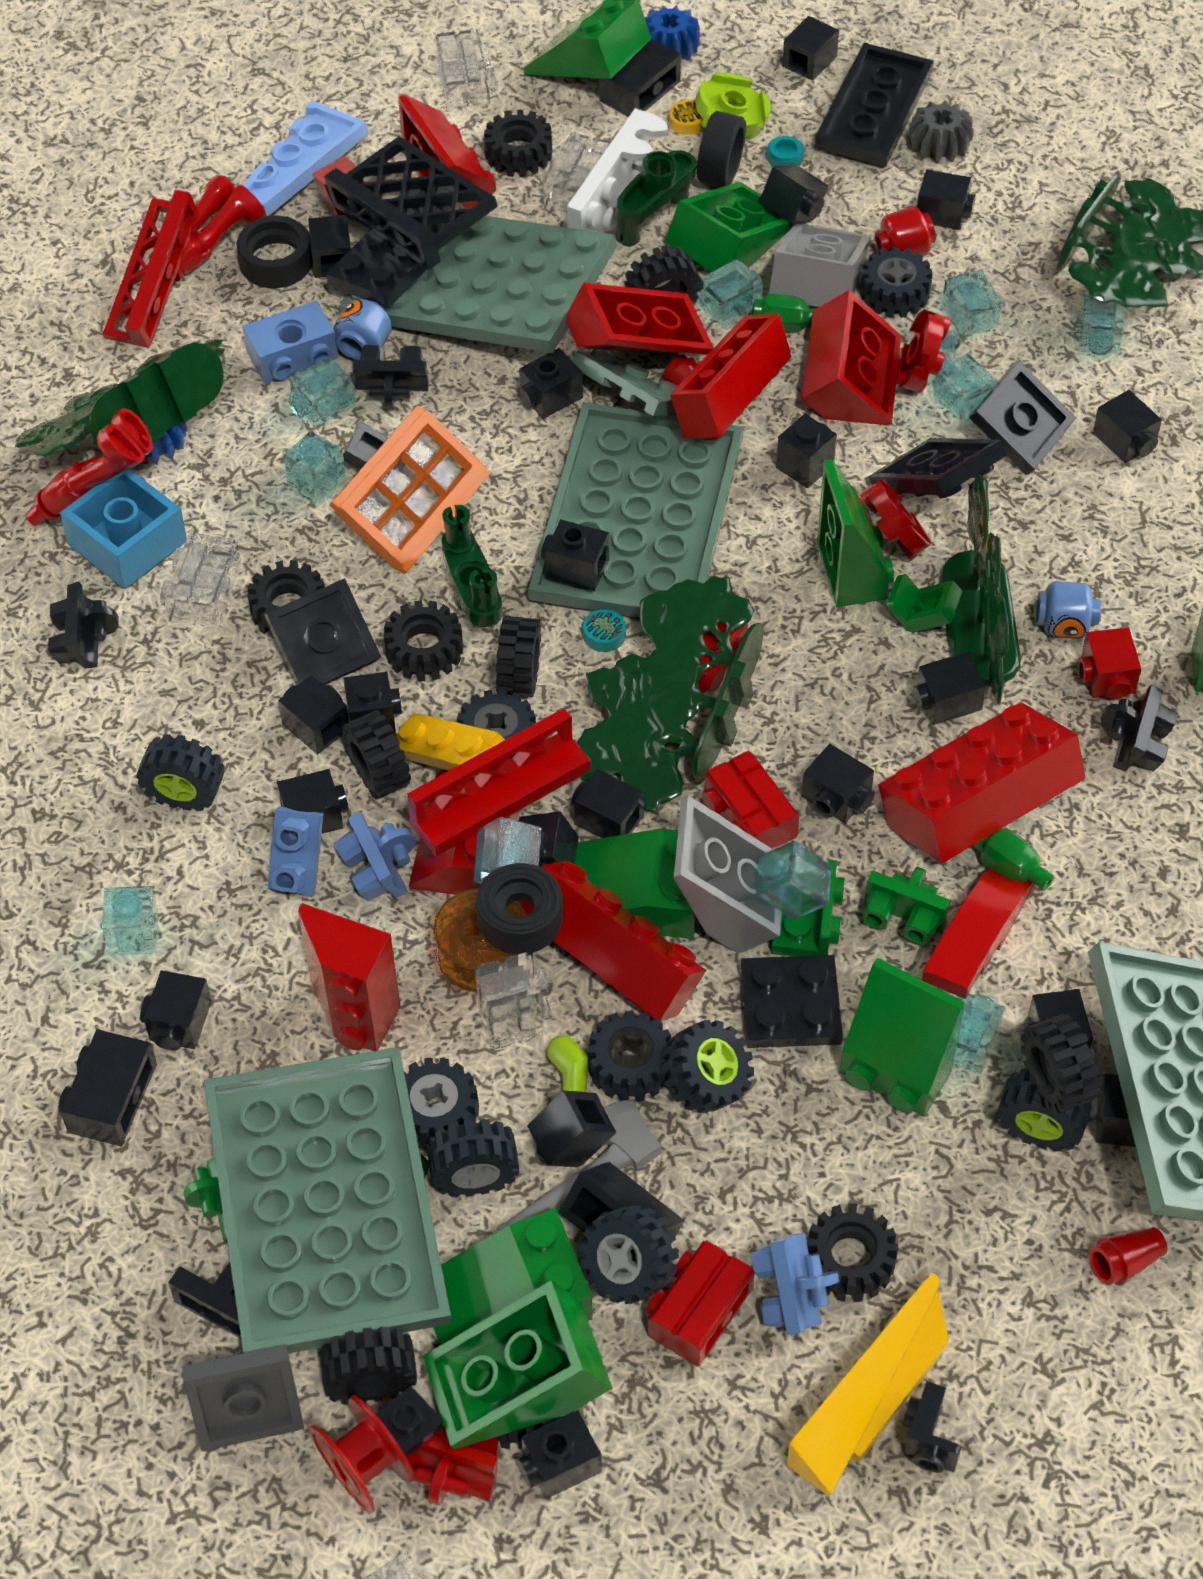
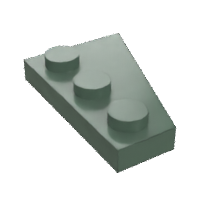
[573,348,677,416]

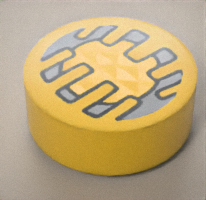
[669,100,704,135]

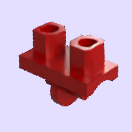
[406,1421,499,1506]

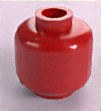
[875,207,936,256]

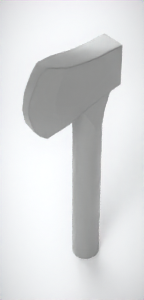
[497,1100,662,1231]

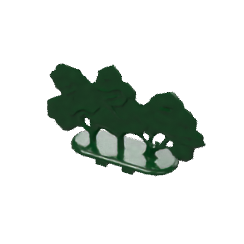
[1056,170,1203,308]
[15,339,225,457]
[941,474,1021,705]
[577,576,763,812]

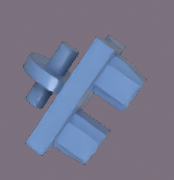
[268,807,323,896]
[334,811,416,901]
[751,1233,840,1335]

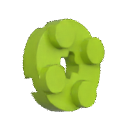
[695,72,771,139]

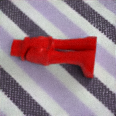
[146,175,267,281]
[26,408,153,526]

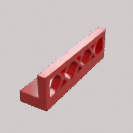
[102,189,199,348]
[407,708,591,857]

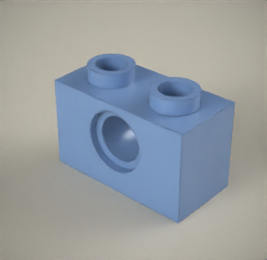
[242,300,338,384]

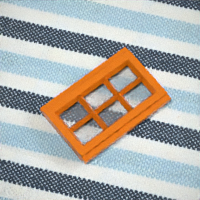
[329,405,491,574]

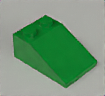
[523,0,652,79]
[664,182,794,280]
[817,459,894,607]
[574,829,697,939]
[839,958,965,1117]
[433,1208,593,1345]
[422,1280,613,1449]

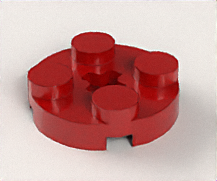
[897,309,951,393]
[860,479,931,561]

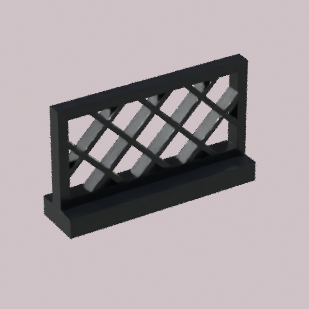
[324,136,498,270]

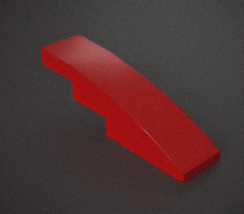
[922,867,1034,999]

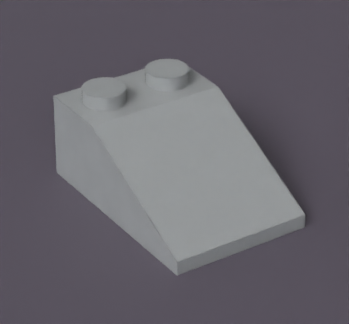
[769,223,871,308]
[674,795,785,953]

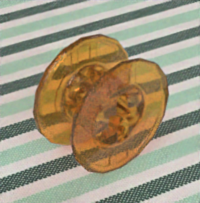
[433,887,529,993]

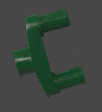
[615,150,697,247]
[441,504,503,627]

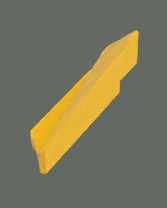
[787,1273,949,1497]

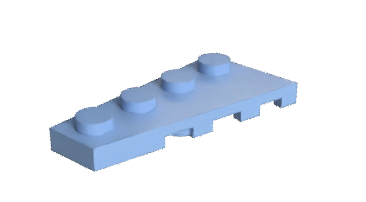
[243,100,369,216]

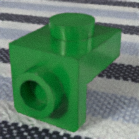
[886,574,963,633]

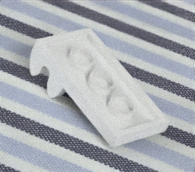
[567,108,668,233]

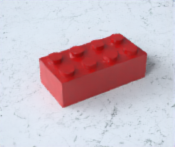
[878,702,1086,864]

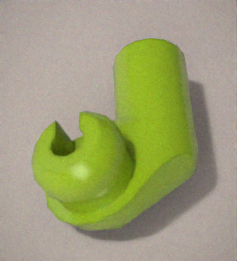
[547,1035,588,1092]

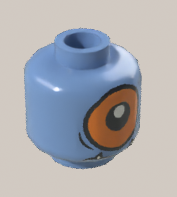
[333,299,392,359]
[1036,581,1101,638]

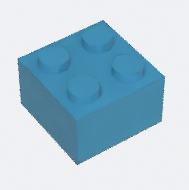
[60,470,187,589]

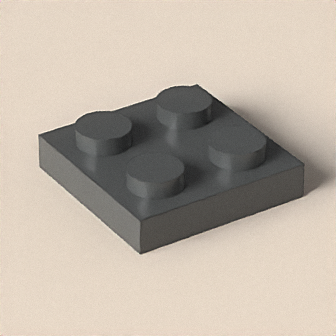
[182,1344,304,1452]

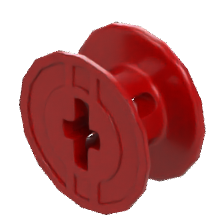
[308,1395,415,1514]

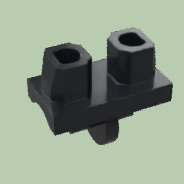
[352,345,429,410]
[48,581,119,668]
[1100,684,1178,772]

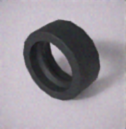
[696,111,746,188]
[236,215,313,289]

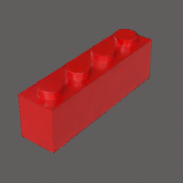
[670,314,792,441]
[515,861,707,1021]

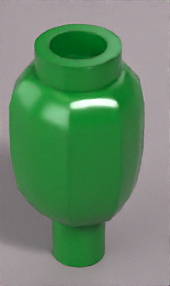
[752,293,817,333]
[975,828,1054,891]

